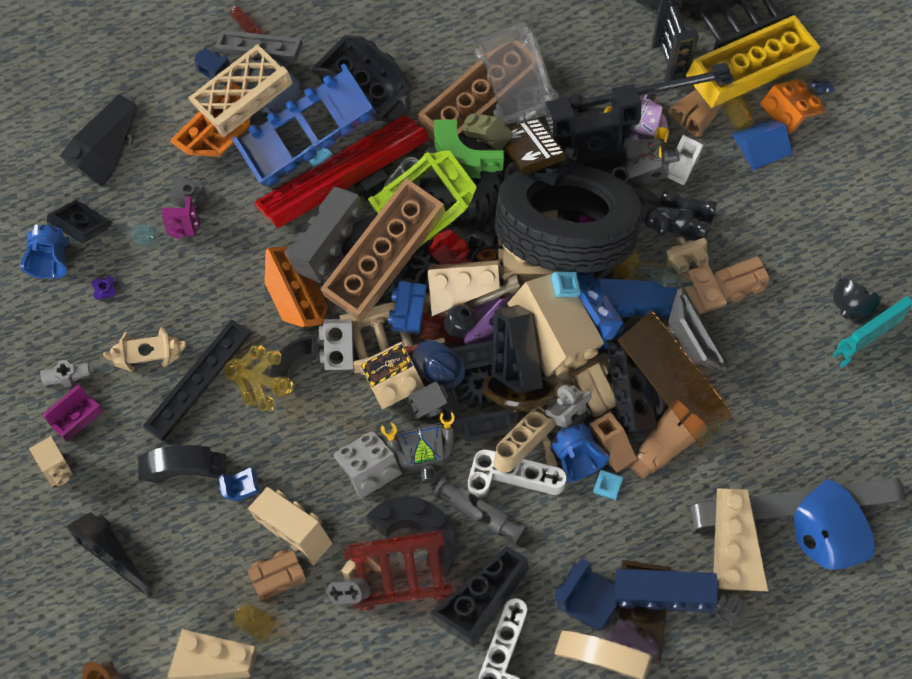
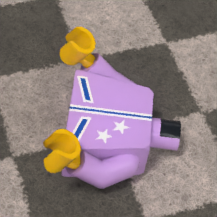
[604,93,669,143]

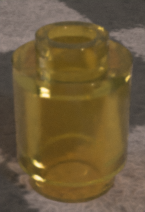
[723,97,754,131]

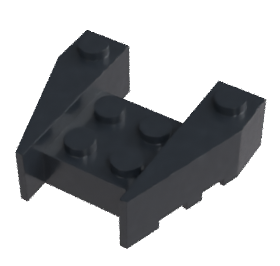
[545,84,642,164]

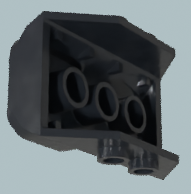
[311,35,412,123]

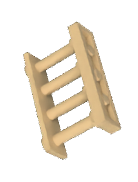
[340,293,445,375]

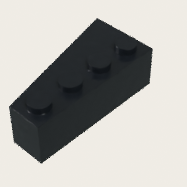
[430,546,529,648]

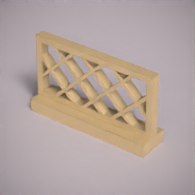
[188,44,293,138]

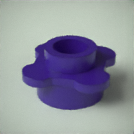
[91,276,116,300]

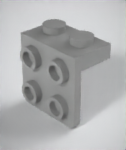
[333,432,402,499]

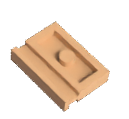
[677,264,727,314]

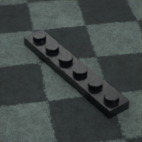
[143,319,251,442]

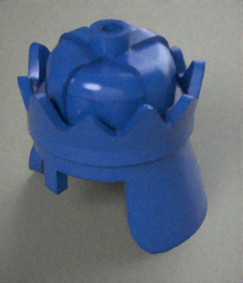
[20,225,69,279]
[550,423,610,482]

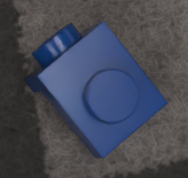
[219,468,260,502]

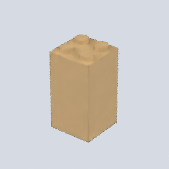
[507,271,604,377]

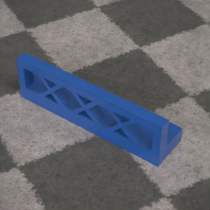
[576,272,623,340]

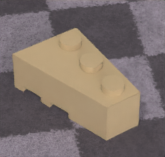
[428,260,502,316]
[248,487,333,566]
[167,629,257,679]

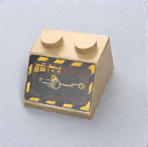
[359,342,424,409]

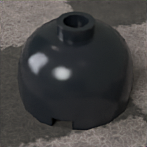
[833,278,882,320]

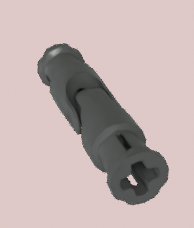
[433,477,527,545]

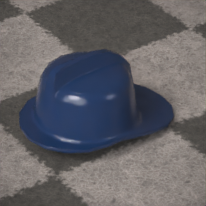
[412,340,465,389]

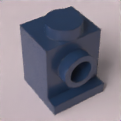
[194,48,230,80]

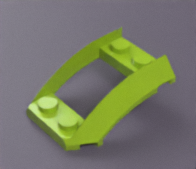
[368,150,477,247]

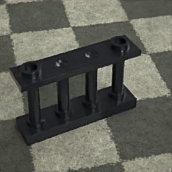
[651,0,699,82]
[690,0,793,51]

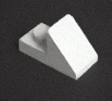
[667,135,704,185]

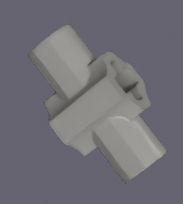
[40,360,91,388]

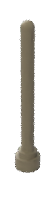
[429,274,524,325]

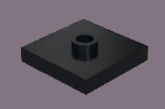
[46,200,112,244]

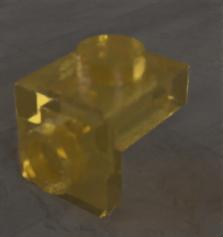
[232,604,276,643]

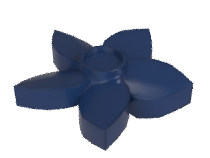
[808,79,835,95]

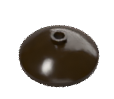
[483,375,555,412]

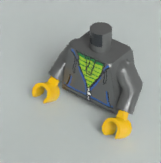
[381,411,454,483]

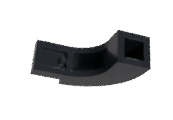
[138,445,226,483]

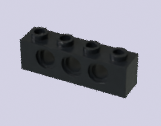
[607,335,657,434]

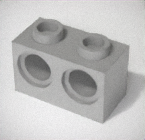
[319,319,354,370]

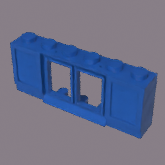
[232,64,377,187]

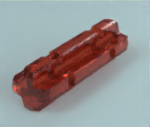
[230,6,262,34]

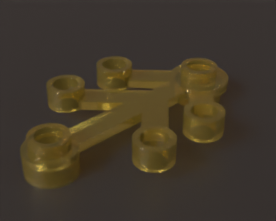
[224,345,294,412]

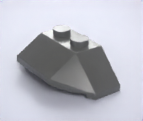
[667,284,729,371]

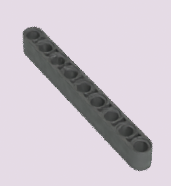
[690,478,906,533]

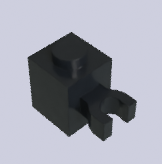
[353,168,389,200]

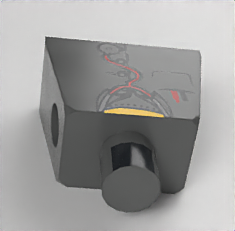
[626,139,680,187]

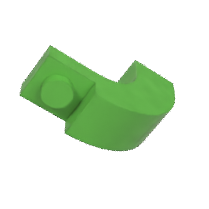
[434,120,504,178]

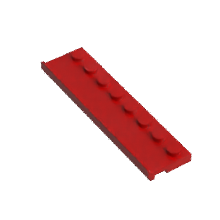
[254,115,429,228]

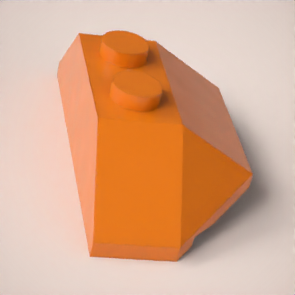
[170,82,250,157]
[265,246,328,327]

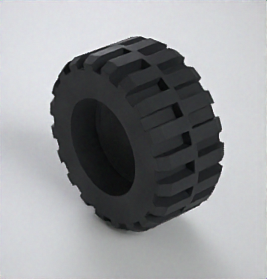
[417,136,504,225]

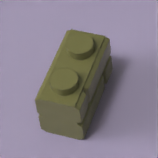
[461,113,513,150]

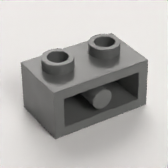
[405,381,448,420]

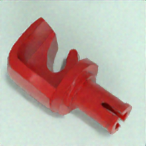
[429,229,472,264]

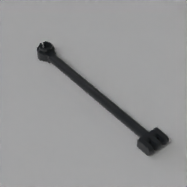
[569,63,733,113]

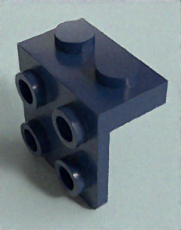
[555,558,618,631]

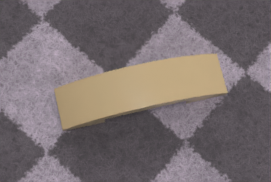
[554,630,652,679]

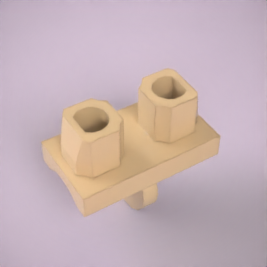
[666,236,709,274]

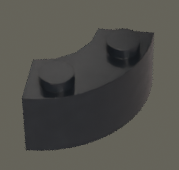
[264,336,317,384]

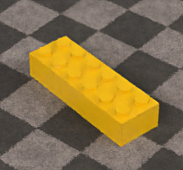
[686,15,820,108]

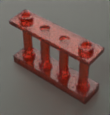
[343,530,453,611]

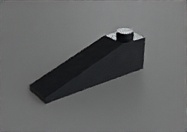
[60,94,138,187]
[66,512,153,598]

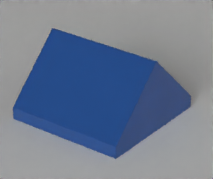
[732,118,792,170]

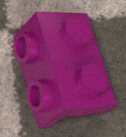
[161,196,200,239]
[43,385,103,442]

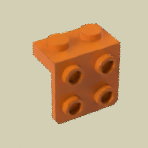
[760,79,825,135]

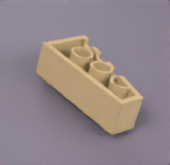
[713,488,768,591]

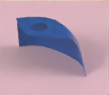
[794,479,875,570]

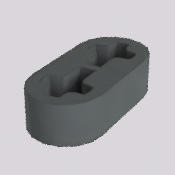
[327,578,370,604]

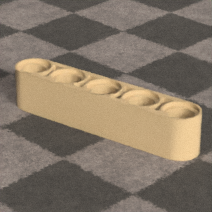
[494,383,571,473]

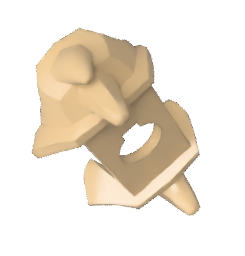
[103,327,186,372]

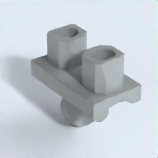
[546,385,592,428]

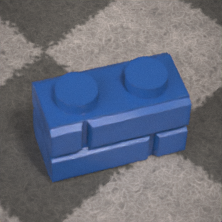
[388,281,427,335]

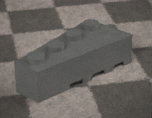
[284,186,364,283]

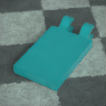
[832,296,912,368]

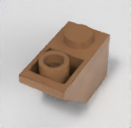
[590,412,637,472]

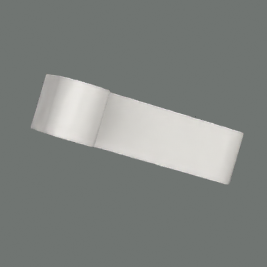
[468,450,566,499]
[479,598,527,679]

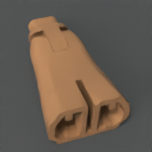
[668,89,725,137]
[630,400,708,479]

